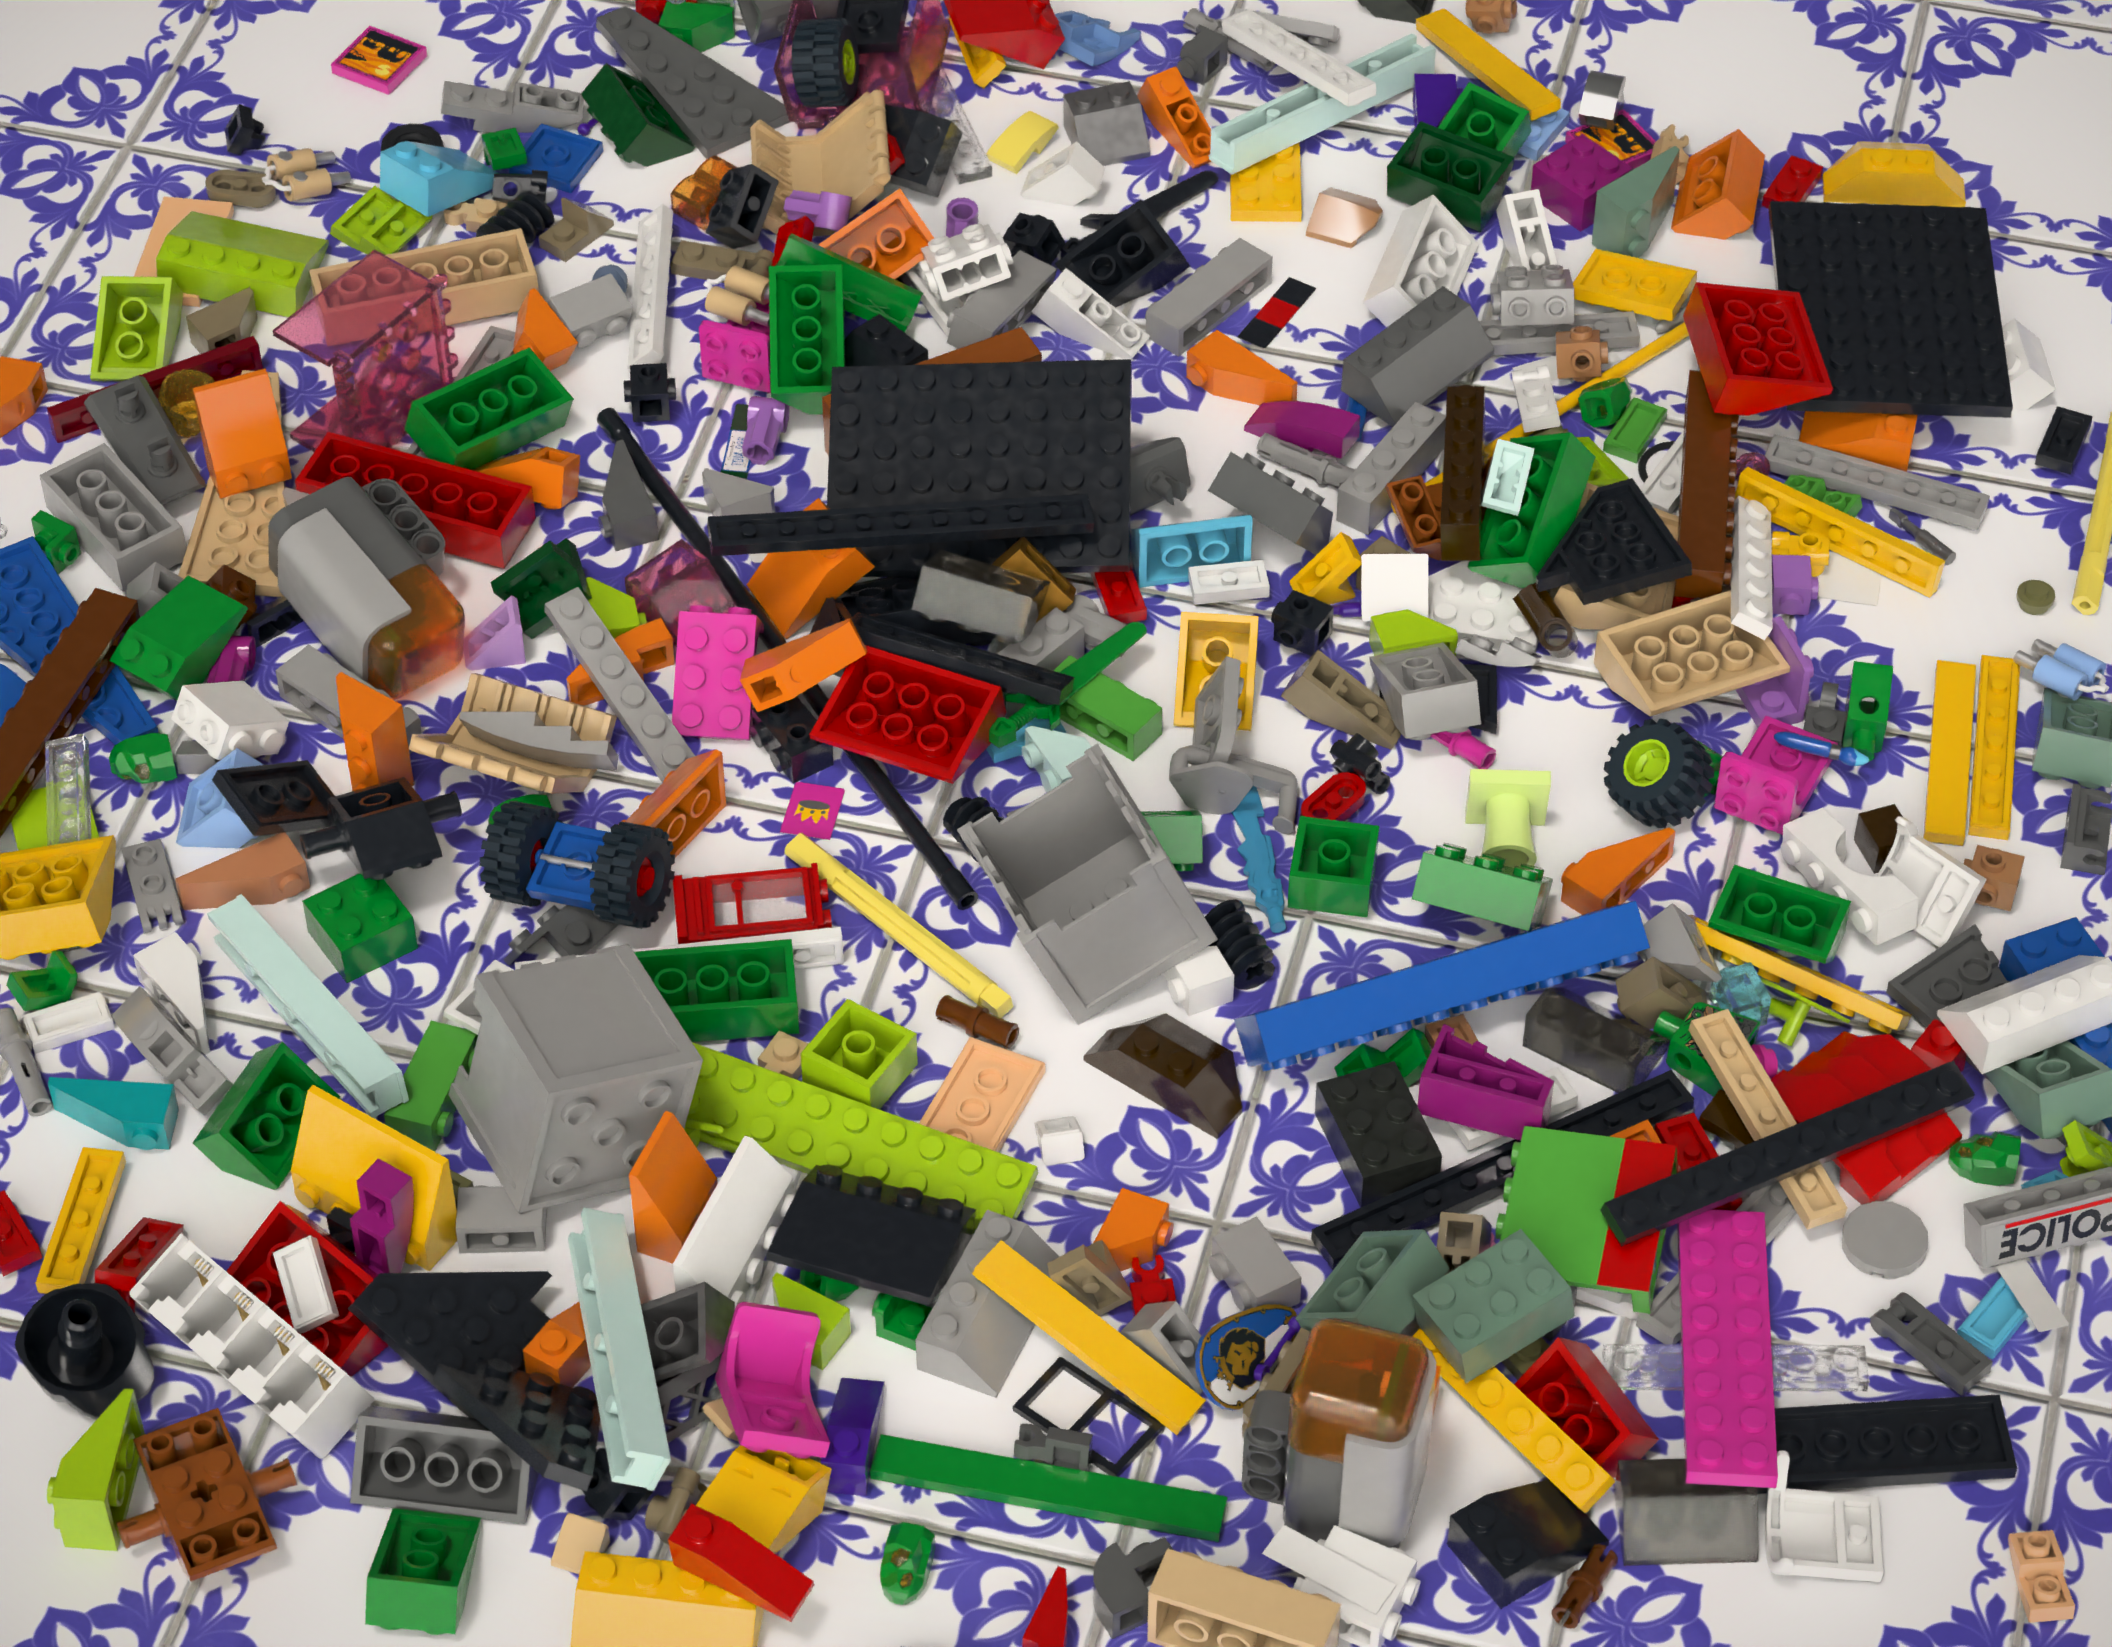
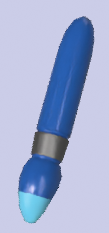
[1774,732,1869,766]

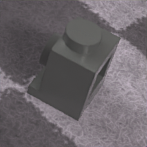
[1177,25,1228,86]

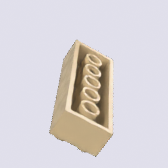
[309,228,539,349]

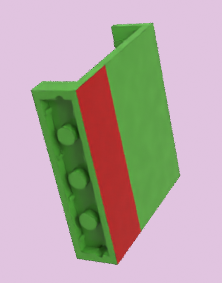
[1496,1126,1678,1314]

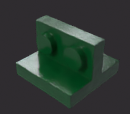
[490,538,592,639]

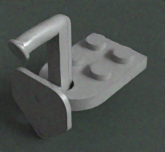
[1169,656,1298,834]

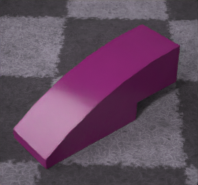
[1244,401,1361,459]
[350,1158,414,1274]

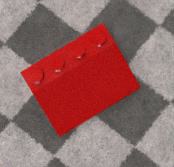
[943,0,1065,70]
[1683,282,1833,416]
[809,645,1007,784]
[226,1201,388,1377]

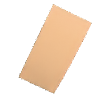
[2008,1530,2075,1623]

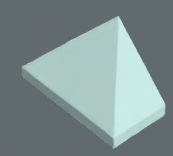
[1481,439,1535,516]

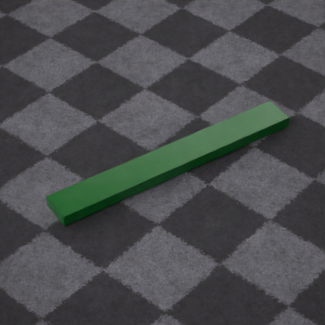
[870,1434,1228,1542]

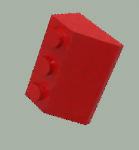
[1514,1337,1659,1478]

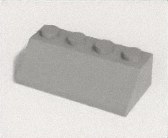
[916,1210,1060,1398]

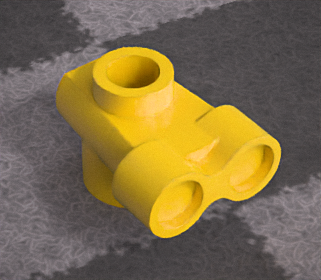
[1772,531,1830,577]

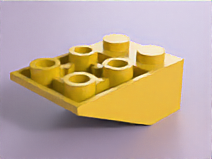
[696,1445,832,1554]

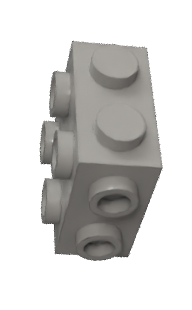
[1490,265,1574,326]

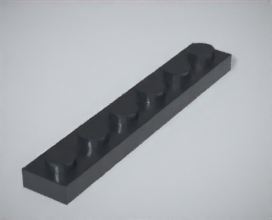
[851,612,1075,705]

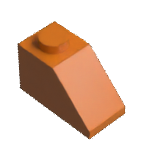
[513,288,578,371]
[1093,1188,1174,1271]

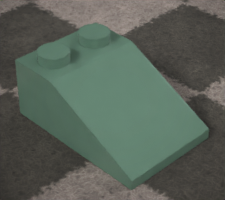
[1592,146,1680,258]
[2032,688,2112,789]
[1985,1041,2112,1139]

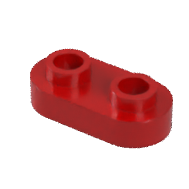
[1300,772,1366,821]

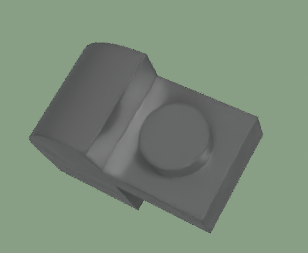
[1579,70,1626,131]
[1093,1537,1173,1639]

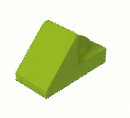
[2060,1120,2112,1177]

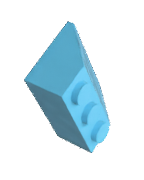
[1131,515,1253,588]

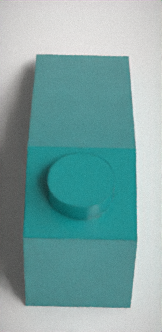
[48,1077,179,1150]

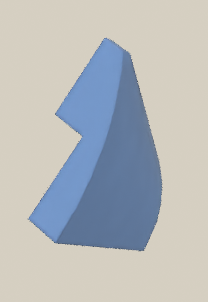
[1055,11,1141,67]

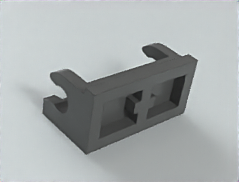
[2060,783,2112,875]

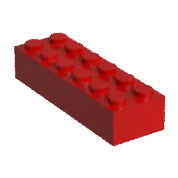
[295,432,536,569]

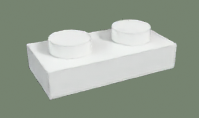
[1188,560,1270,605]

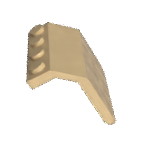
[750,90,891,236]
[409,673,617,794]

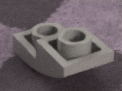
[1455,634,1542,667]

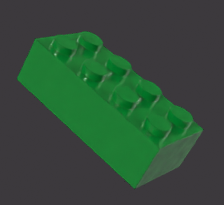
[404,347,574,470]
[634,939,799,1042]

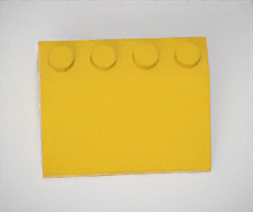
[0,835,116,960]
[291,1085,457,1271]

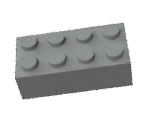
[39,443,187,592]

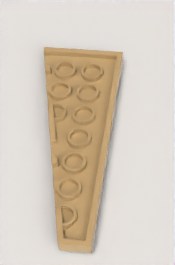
[178,370,285,597]

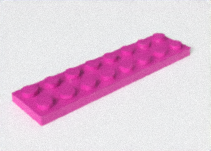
[1677,1210,1778,1488]

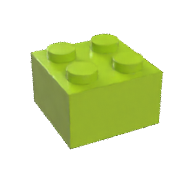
[800,999,918,1109]

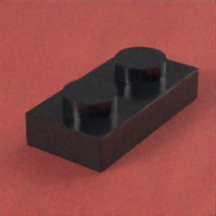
[2035,406,2093,475]

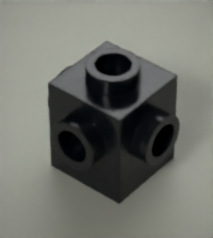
[1002,212,1066,265]
[623,363,676,422]
[1271,590,1334,656]
[582,1448,656,1520]

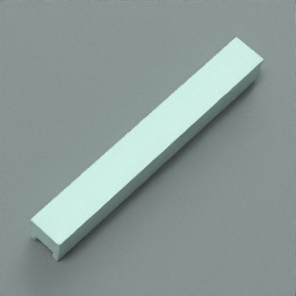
[1209,34,1436,175]
[207,894,409,1118]
[568,1207,671,1491]

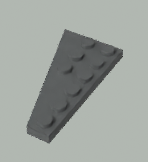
[596,5,795,159]
[1886,924,2092,1146]

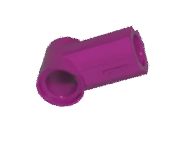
[207,635,256,683]

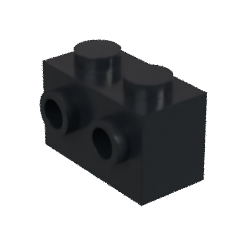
[705,164,779,249]
[750,696,834,784]

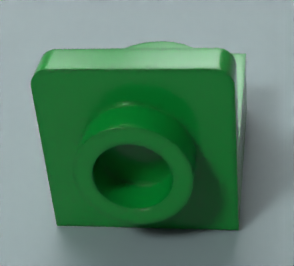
[482,127,527,171]
[31,510,81,575]
[872,1292,932,1351]

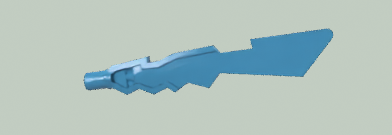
[1231,786,1286,933]

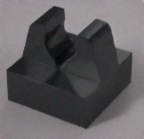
[225,104,266,155]

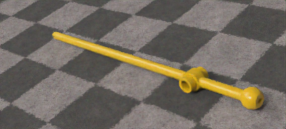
[1391,322,1689,515]

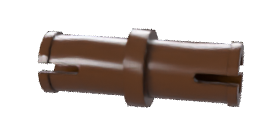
[935,995,1019,1049]
[1551,1544,1618,1629]

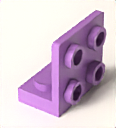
[1736,616,1814,728]

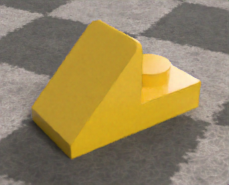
[1289,532,1362,605]

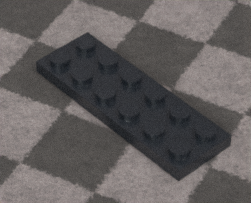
[1750,1394,2017,1494]

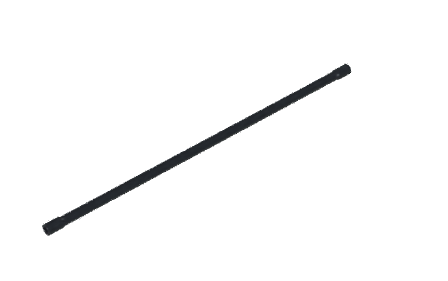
[597,408,978,910]

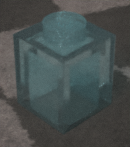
[1709,962,1771,1026]

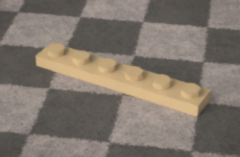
[1688,1009,1848,1230]

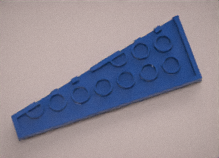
[0,536,159,745]

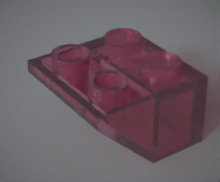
[624,539,735,647]

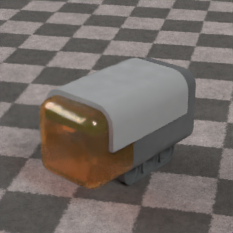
[268,477,465,700]
[1242,1318,1436,1548]

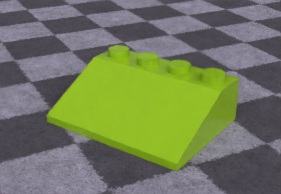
[156,211,329,319]

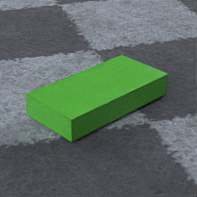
[1603,397,1668,464]

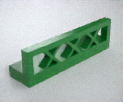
[776,233,923,332]

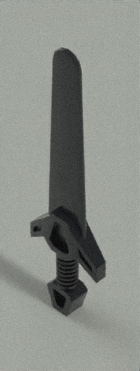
[1060,170,1218,258]

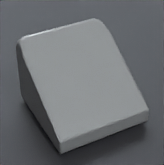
[175,741,220,774]

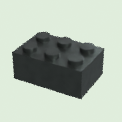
[1315,1061,1442,1208]

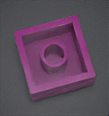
[1531,134,1633,232]

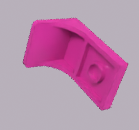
[699,302,771,393]
[672,605,764,741]
[1714,716,1838,835]
[715,1302,830,1459]

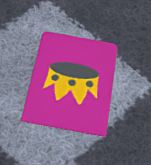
[780,782,845,840]

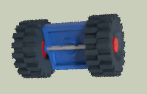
[480,801,675,929]

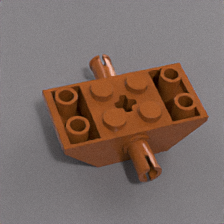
[116,1408,297,1582]

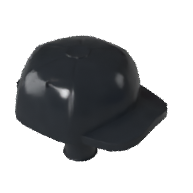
[15,1283,154,1420]

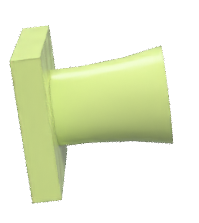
[1465,769,1551,868]

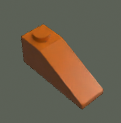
[1186,330,1298,405]
[1561,827,1676,915]
[523,1302,591,1388]

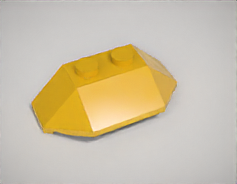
[1822,141,1966,207]

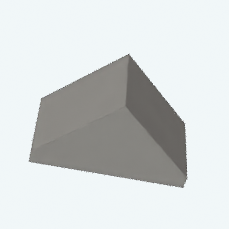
[702,468,775,516]

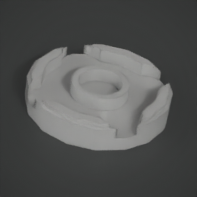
[1842,1201,1928,1278]

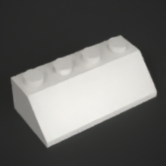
[1363,195,1479,327]
[1937,955,2112,1074]
[672,1136,795,1308]

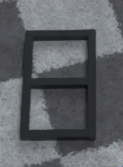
[1013,1356,1166,1477]

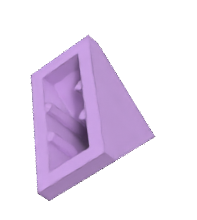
[462,595,526,670]

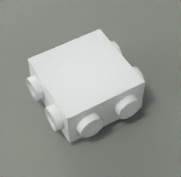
[919,224,1013,302]
[171,681,290,760]
[1293,1525,1421,1647]

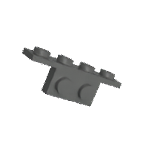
[503,905,619,966]

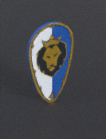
[1195,1304,1297,1410]

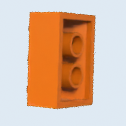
[1671,129,1765,240]
[818,188,934,280]
[336,672,414,791]
[618,749,726,858]

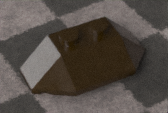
[1083,1013,1242,1139]

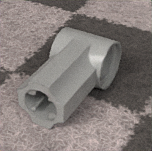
[1063,594,1127,657]

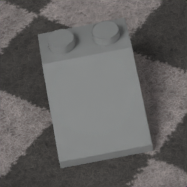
[1369,643,1481,740]

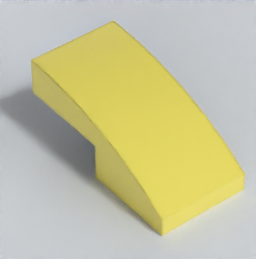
[986,111,1059,174]

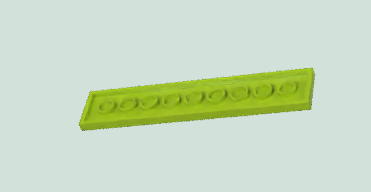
[687,1042,1039,1234]

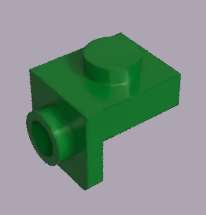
[6,950,78,1011]

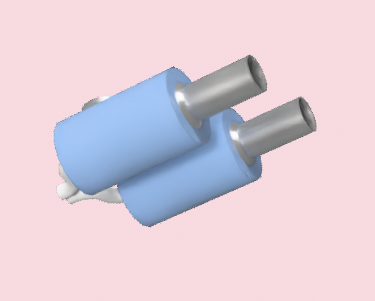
[2013,638,2109,701]

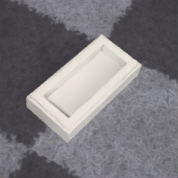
[22,991,115,1054]
[273,1235,339,1334]

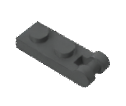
[1870,1292,1993,1396]

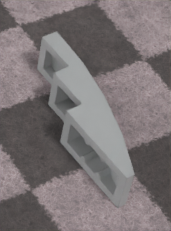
[459,712,618,770]

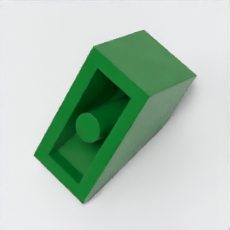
[658,0,736,53]

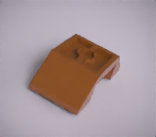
[1385,457,1492,561]

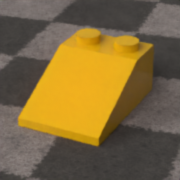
[1173,612,1259,731]

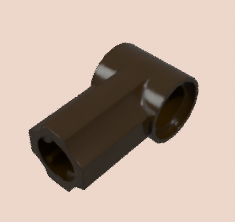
[1513,583,1578,658]

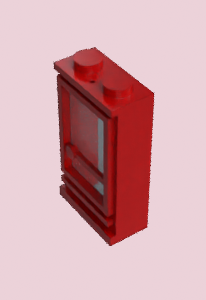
[673,863,832,944]

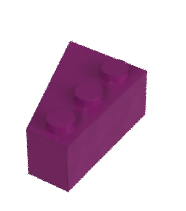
[1417,1024,1554,1141]

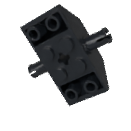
[299,777,462,880]

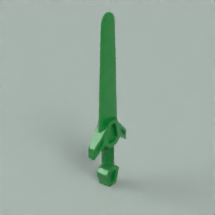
[989,622,1147,748]

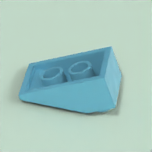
[380,141,500,217]

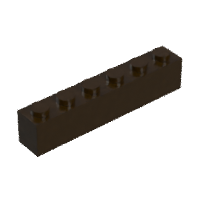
[1440,385,1485,561]

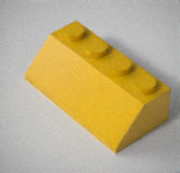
[571,1551,765,1647]

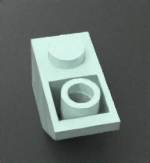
[1022,726,1092,792]

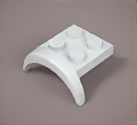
[1848,816,1987,947]
[1765,1450,1883,1582]

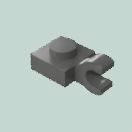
[1803,682,1846,746]
[1014,1424,1093,1471]

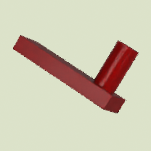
[95,1217,184,1313]

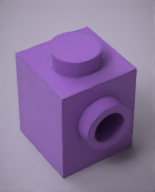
[1772,555,1819,615]

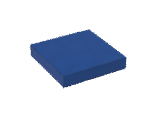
[509,124,603,193]

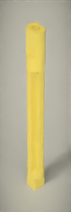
[2072,412,2112,615]
[785,833,1014,1018]

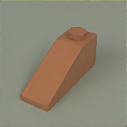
[175,832,310,910]

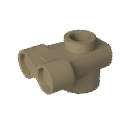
[645,1467,708,1544]

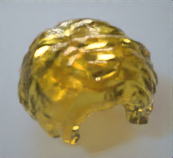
[158,369,215,438]

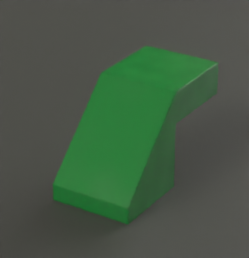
[1334,1028,1432,1088]

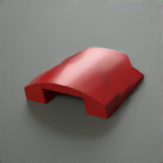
[1771,1031,1962,1205]

